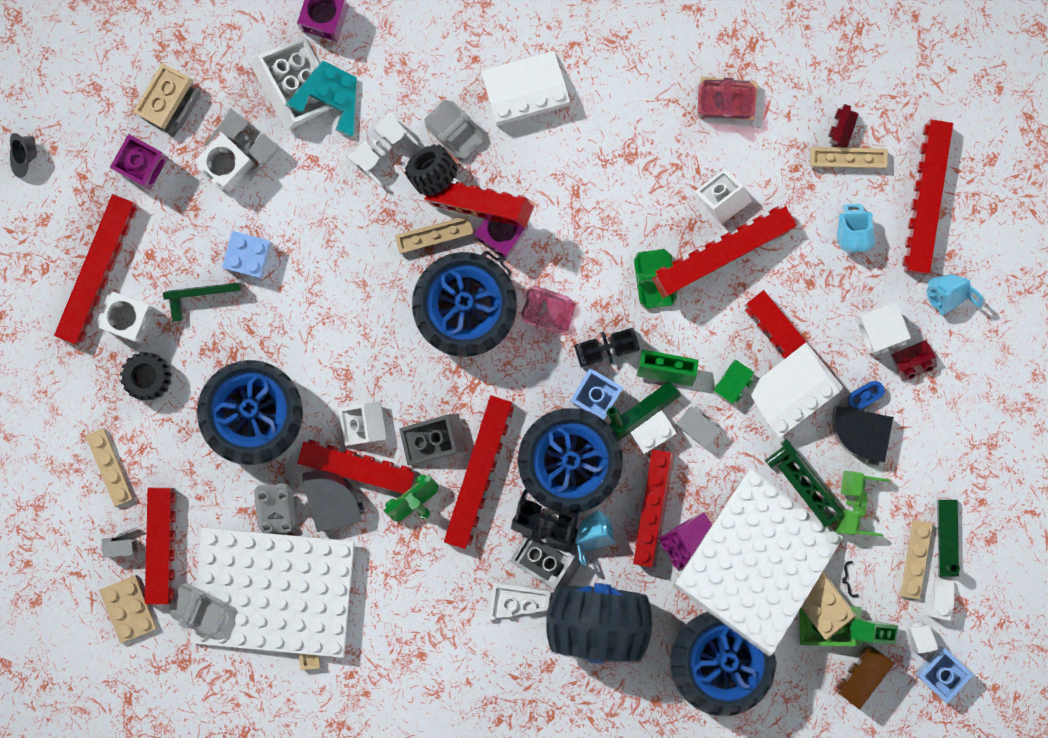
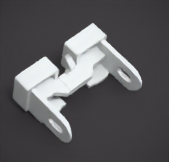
[346,113,421,188]

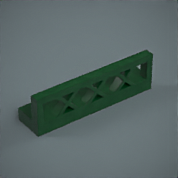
[778,452,844,527]

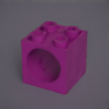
[297,0,349,42]
[110,134,169,191]
[474,219,528,260]
[658,512,712,572]

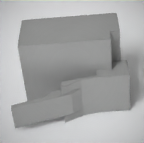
[101,527,137,558]

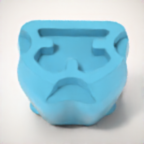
[837,204,875,253]
[926,274,983,316]
[575,511,615,568]

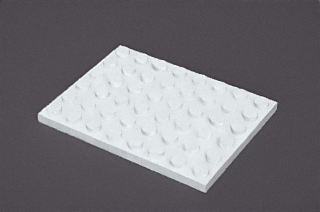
[673,469,843,656]
[191,527,355,658]

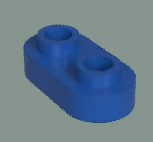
[847,381,885,409]

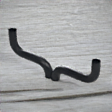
[481,251,511,277]
[842,561,859,597]

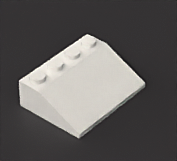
[250,37,333,131]
[481,51,570,126]
[747,342,843,437]

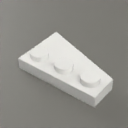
[488,582,551,620]

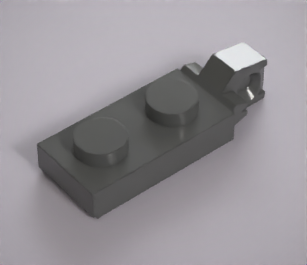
[162,87,201,138]

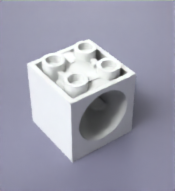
[195,133,255,192]
[98,291,155,343]
[854,302,911,356]

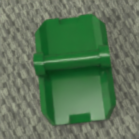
[634,249,677,309]
[383,474,439,521]

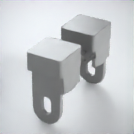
[204,108,280,181]

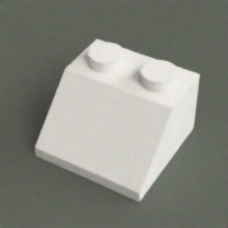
[695,169,752,224]
[339,402,386,446]
[630,410,677,454]

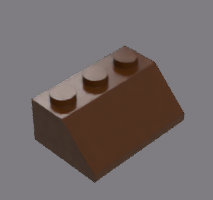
[836,645,895,710]

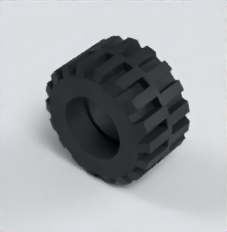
[405,144,458,196]
[120,352,172,401]

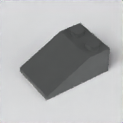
[399,414,467,466]
[510,532,581,590]

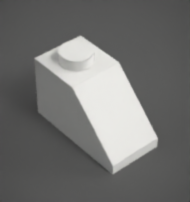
[927,577,954,621]
[907,621,938,654]

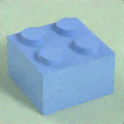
[222,231,272,280]
[570,368,623,420]
[915,646,973,703]

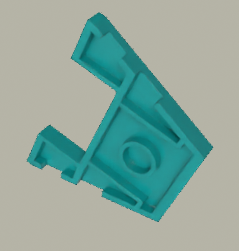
[285,61,357,137]

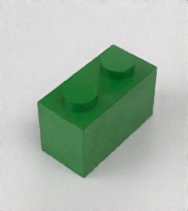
[712,359,754,404]

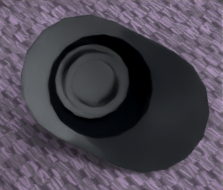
[10,133,37,178]

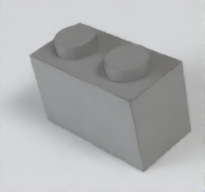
[675,406,721,449]

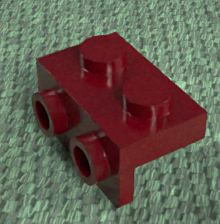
[828,104,859,148]
[891,340,937,381]

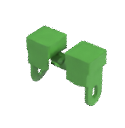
[836,471,891,537]

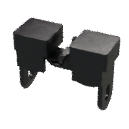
[574,328,640,368]
[511,489,579,553]

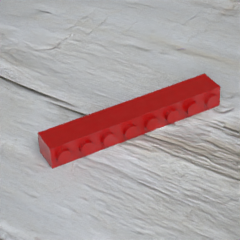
[902,119,954,275]
[54,194,138,345]
[652,206,797,299]
[444,395,515,549]

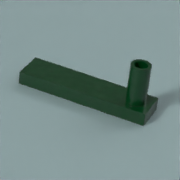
[162,282,242,322]
[606,382,681,441]
[765,438,835,503]
[937,499,960,577]

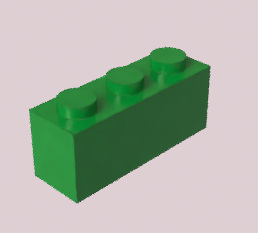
[636,349,699,387]
[850,619,898,644]

